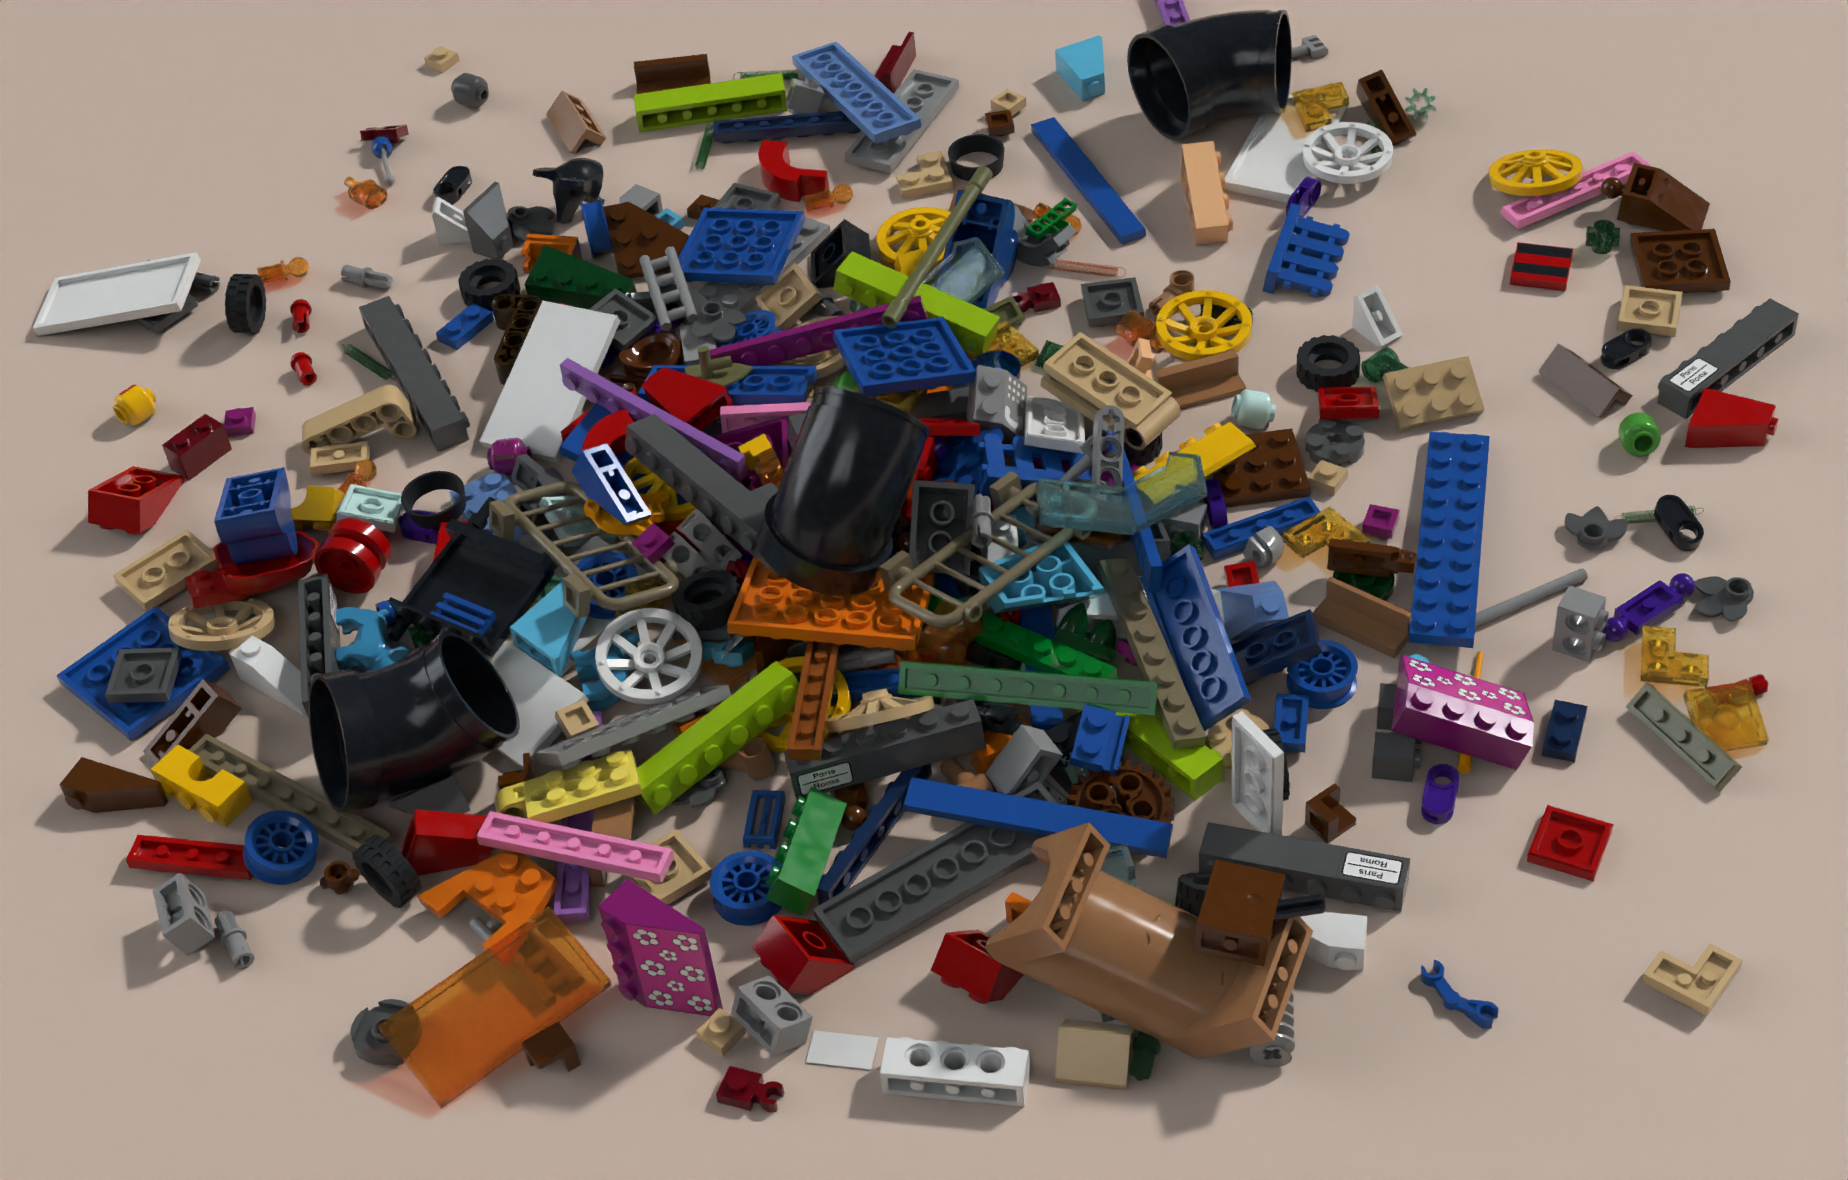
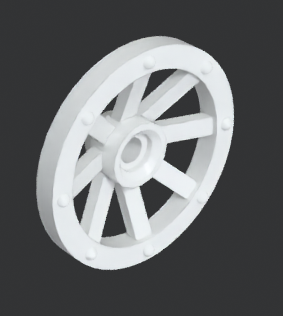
[1302,122,1393,184]
[595,608,703,705]

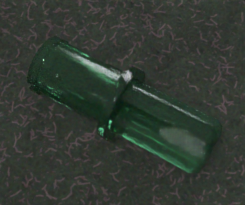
[1130,1031,1161,1081]

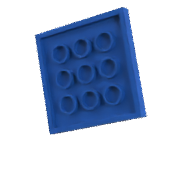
[678,208,805,285]
[833,317,976,397]
[56,606,230,741]

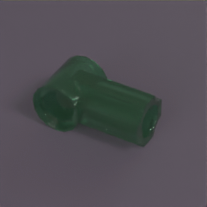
[1361,347,1409,383]

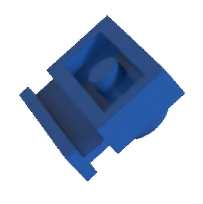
[1069,704,1130,777]

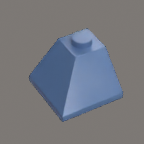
[1214,581,1289,641]

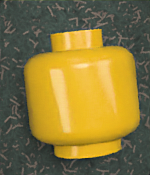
[113,385,156,426]

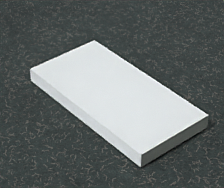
[1024,396,1085,454]
[1232,711,1284,835]

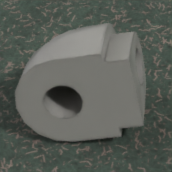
[1243,526,1284,567]

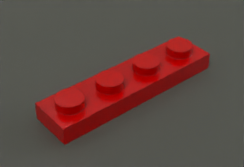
[126,835,253,880]

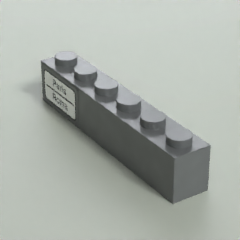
[1657,298,1799,419]
[298,574,342,718]
[783,699,986,800]
[1199,822,1410,912]

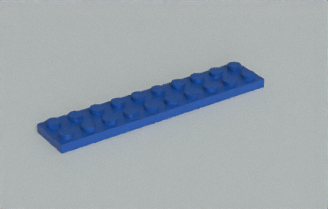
[1409,432,1490,648]

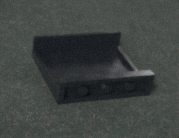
[388,519,555,657]

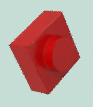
[1224,561,1260,587]

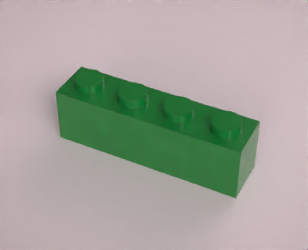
[765,787,847,916]

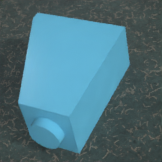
[1055,35,1105,101]
[510,581,587,677]

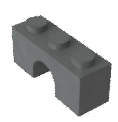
[1372,683,1422,782]

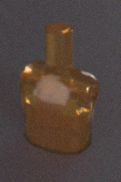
[344,177,387,209]
[1115,310,1164,353]

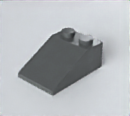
[908,480,975,576]

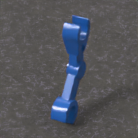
[1420,960,1499,1029]

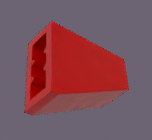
[641,367,734,431]
[1685,388,1779,448]
[401,809,497,876]

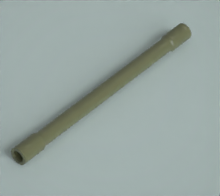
[881,166,993,328]

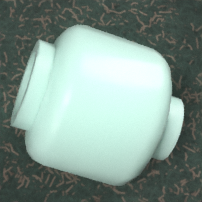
[1231,389,1276,430]

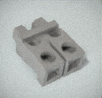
[662,509,742,579]

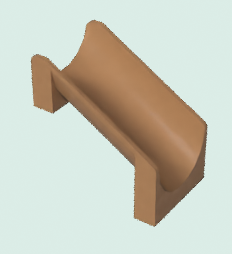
[985,822,1313,1059]

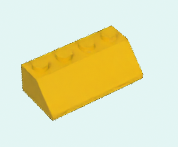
[1132,422,1256,513]

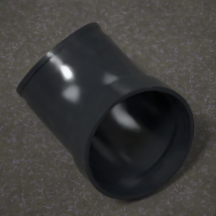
[1127,10,1292,140]
[756,387,930,596]
[308,632,520,813]

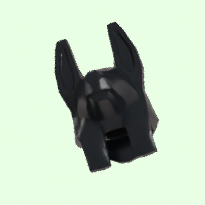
[532,158,605,224]

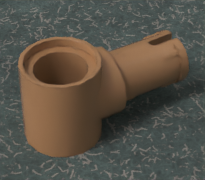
[1149,270,1195,315]
[719,737,776,780]
[940,757,994,792]

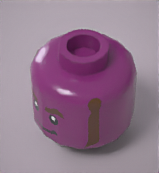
[487,438,532,476]

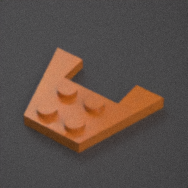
[417,850,559,969]

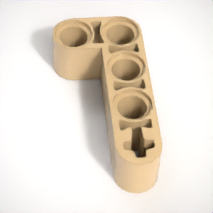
[302,385,417,455]

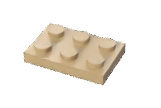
[1383,356,1485,431]
[113,529,218,611]

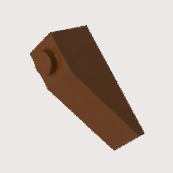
[1356,69,1416,146]
[143,679,242,764]
[59,757,168,813]

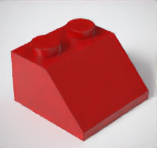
[752,915,855,994]
[930,929,1024,1004]

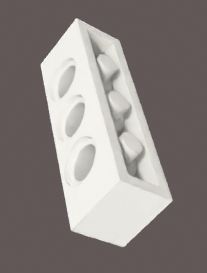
[880,1037,1030,1107]

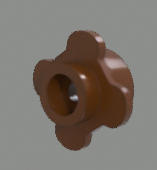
[320,861,360,895]

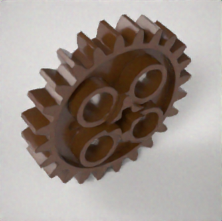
[1067,759,1175,858]

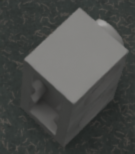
[1552,585,1609,662]
[153,873,215,956]
[731,975,813,1056]

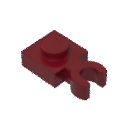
[360,125,409,144]
[1010,282,1061,313]
[716,1066,785,1112]

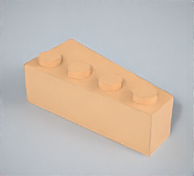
[1180,141,1233,245]

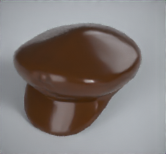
[619,332,683,378]

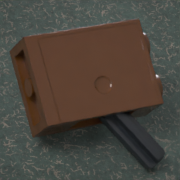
[1193,859,1326,966]

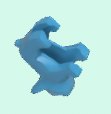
[335,607,409,671]
[572,628,640,711]

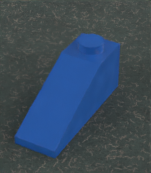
[572,443,652,525]

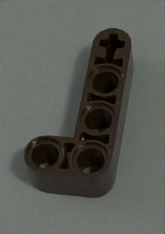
[491,294,541,385]

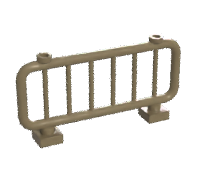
[879,471,1098,628]
[489,481,679,619]

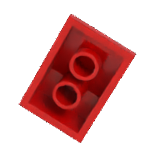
[88,466,184,535]

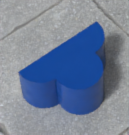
[937,189,1018,308]
[214,467,297,566]

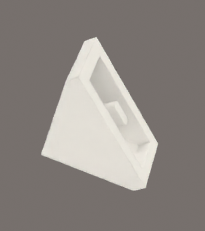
[432,196,471,245]
[1352,284,1403,347]

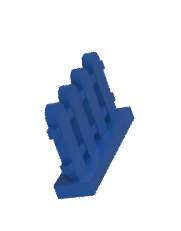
[1262,203,1350,298]
[977,433,1103,502]

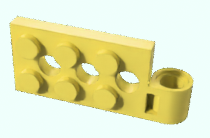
[495,749,643,823]

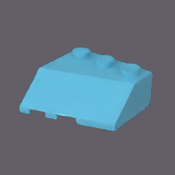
[979,541,1104,614]

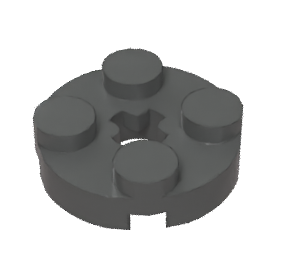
[1305,419,1365,467]
[350,999,422,1066]

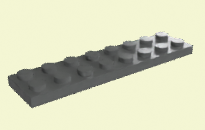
[813,781,1057,963]

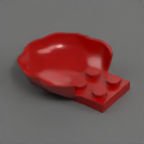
[184,531,319,609]

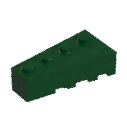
[524,245,637,310]

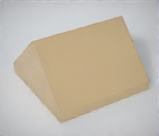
[1055,1019,1136,1090]

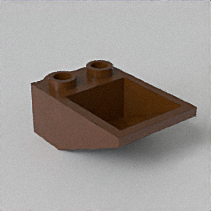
[1601,163,1710,231]

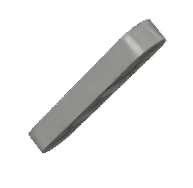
[1091,405,1124,509]

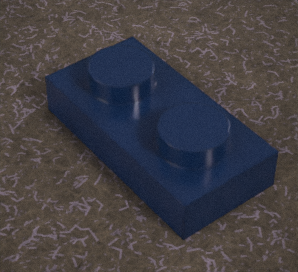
[1542,700,1588,762]

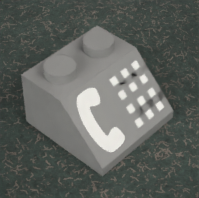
[966,365,1027,440]

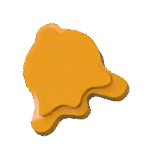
[584,491,671,536]

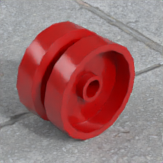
[314,518,392,594]

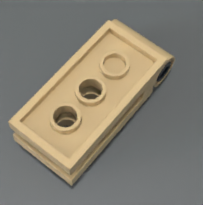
[1040,332,1181,451]

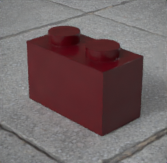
[162,414,232,481]

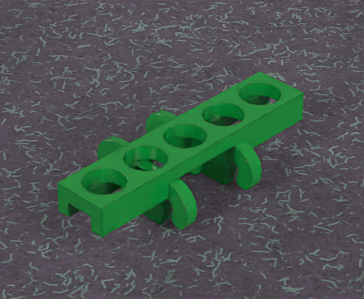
[1025,198,1077,241]

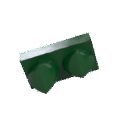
[1051,602,1117,662]

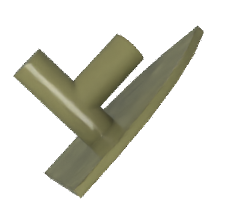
[684,346,753,387]

